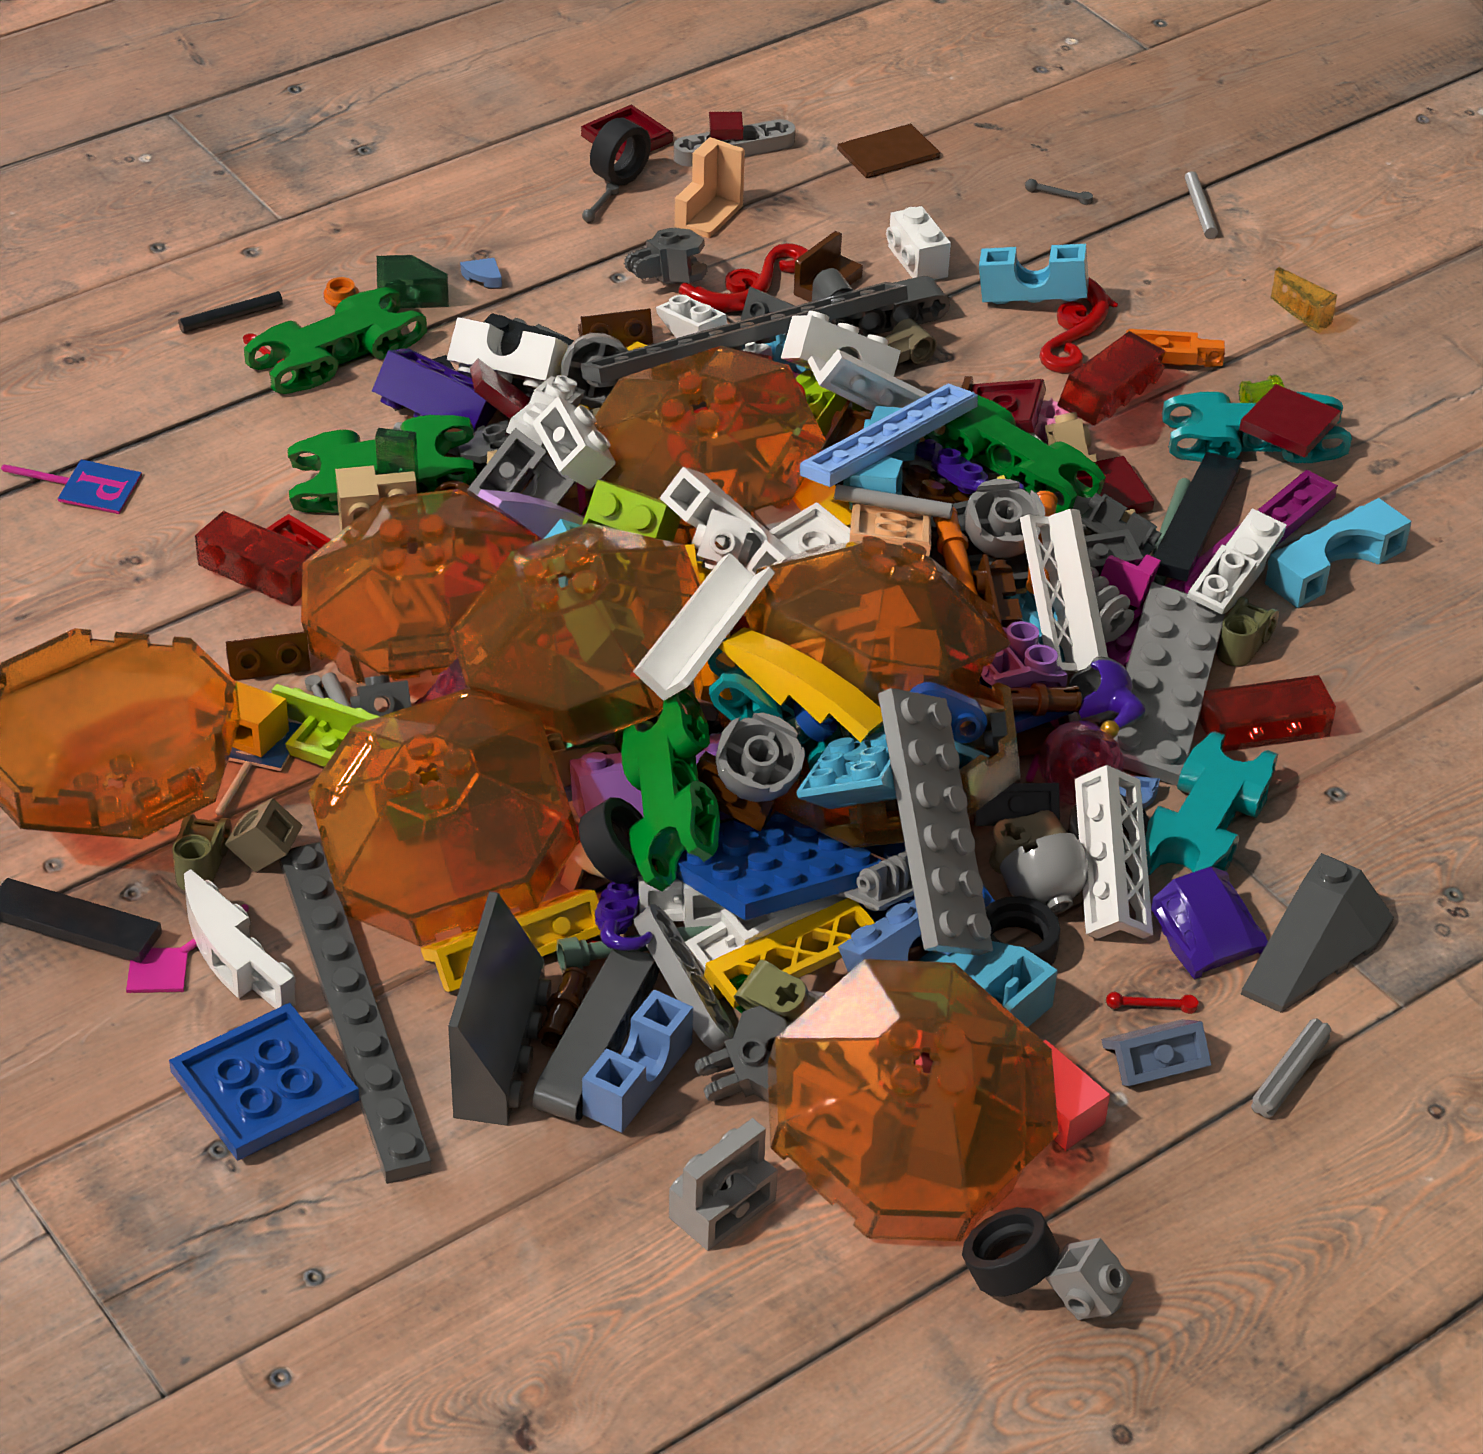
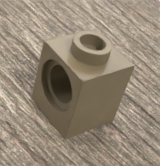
[225,798,303,872]

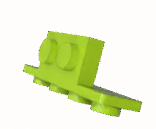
[271,684,412,776]

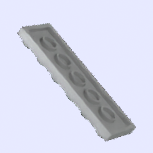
[1100,582,1225,786]
[878,688,993,956]

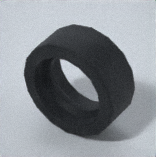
[590,118,651,186]
[578,797,655,884]
[985,896,1061,965]
[962,1207,1060,1297]

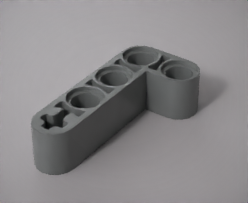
[812,268,950,337]

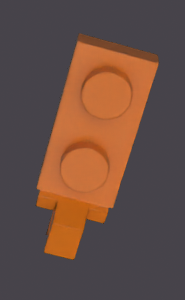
[1125,329,1225,367]

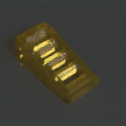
[1271,267,1337,333]

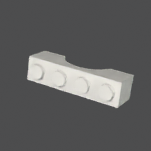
[660,467,813,602]

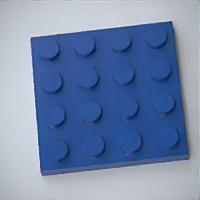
[655,804,883,921]

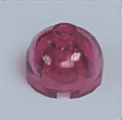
[1038,721,1125,805]

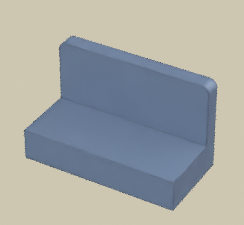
[1101,1019,1212,1086]

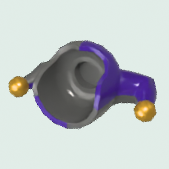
[1069,657,1146,738]

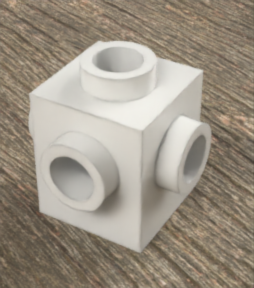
[692,509,753,571]

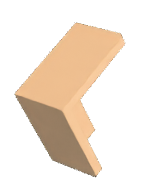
[674,137,745,238]

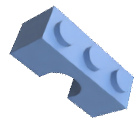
[838,897,951,995]
[582,989,693,1133]

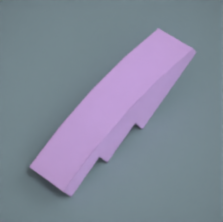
[477,489,585,540]

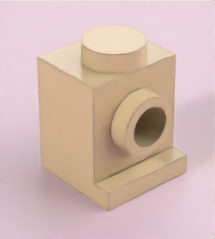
[1045,412,1097,462]

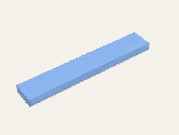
[800,383,978,487]

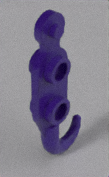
[916,439,1025,494]
[595,875,653,951]

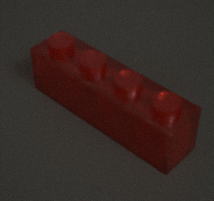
[1057,331,1166,426]

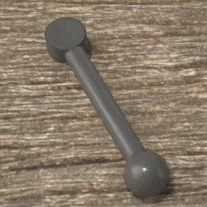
[1025,179,1093,205]
[582,183,619,222]

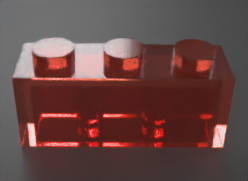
[195,510,320,606]
[1199,675,1336,752]

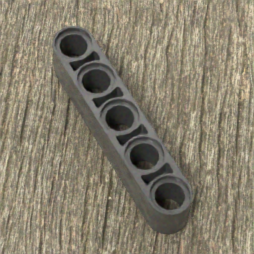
[532,949,660,1122]

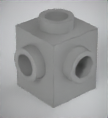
[1045,1238,1133,1320]

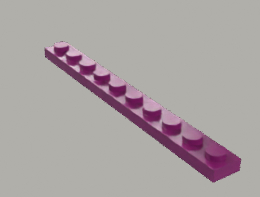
[1105,469,1338,669]

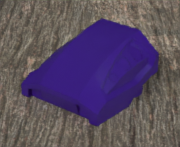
[1151,866,1268,979]

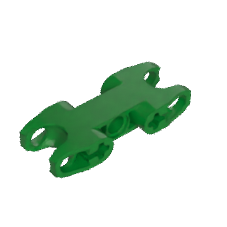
[244,287,427,394]
[923,395,1106,513]
[288,415,477,513]
[621,688,720,892]

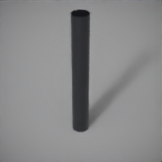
[178,291,283,333]

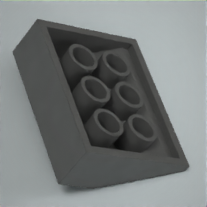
[448,891,552,1126]

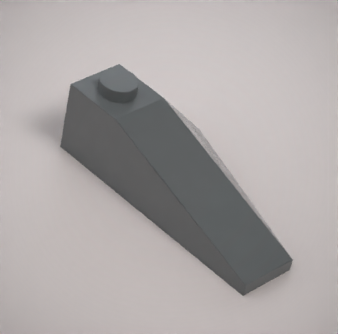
[1241,853,1394,1013]

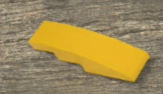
[718,627,883,742]

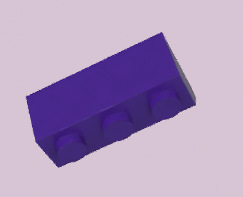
[372,349,497,432]

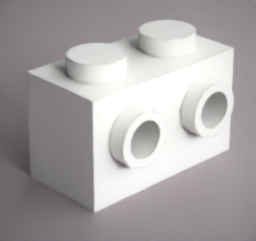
[886,206,951,280]
[532,396,616,489]

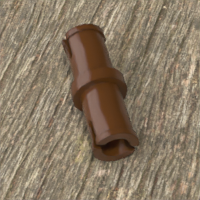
[995,683,1082,716]
[538,967,591,1049]

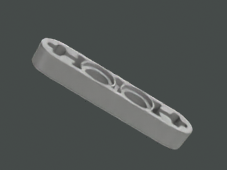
[674,119,796,167]
[634,904,735,1052]

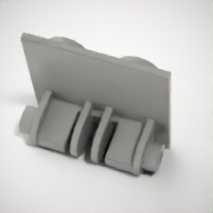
[835,850,914,911]

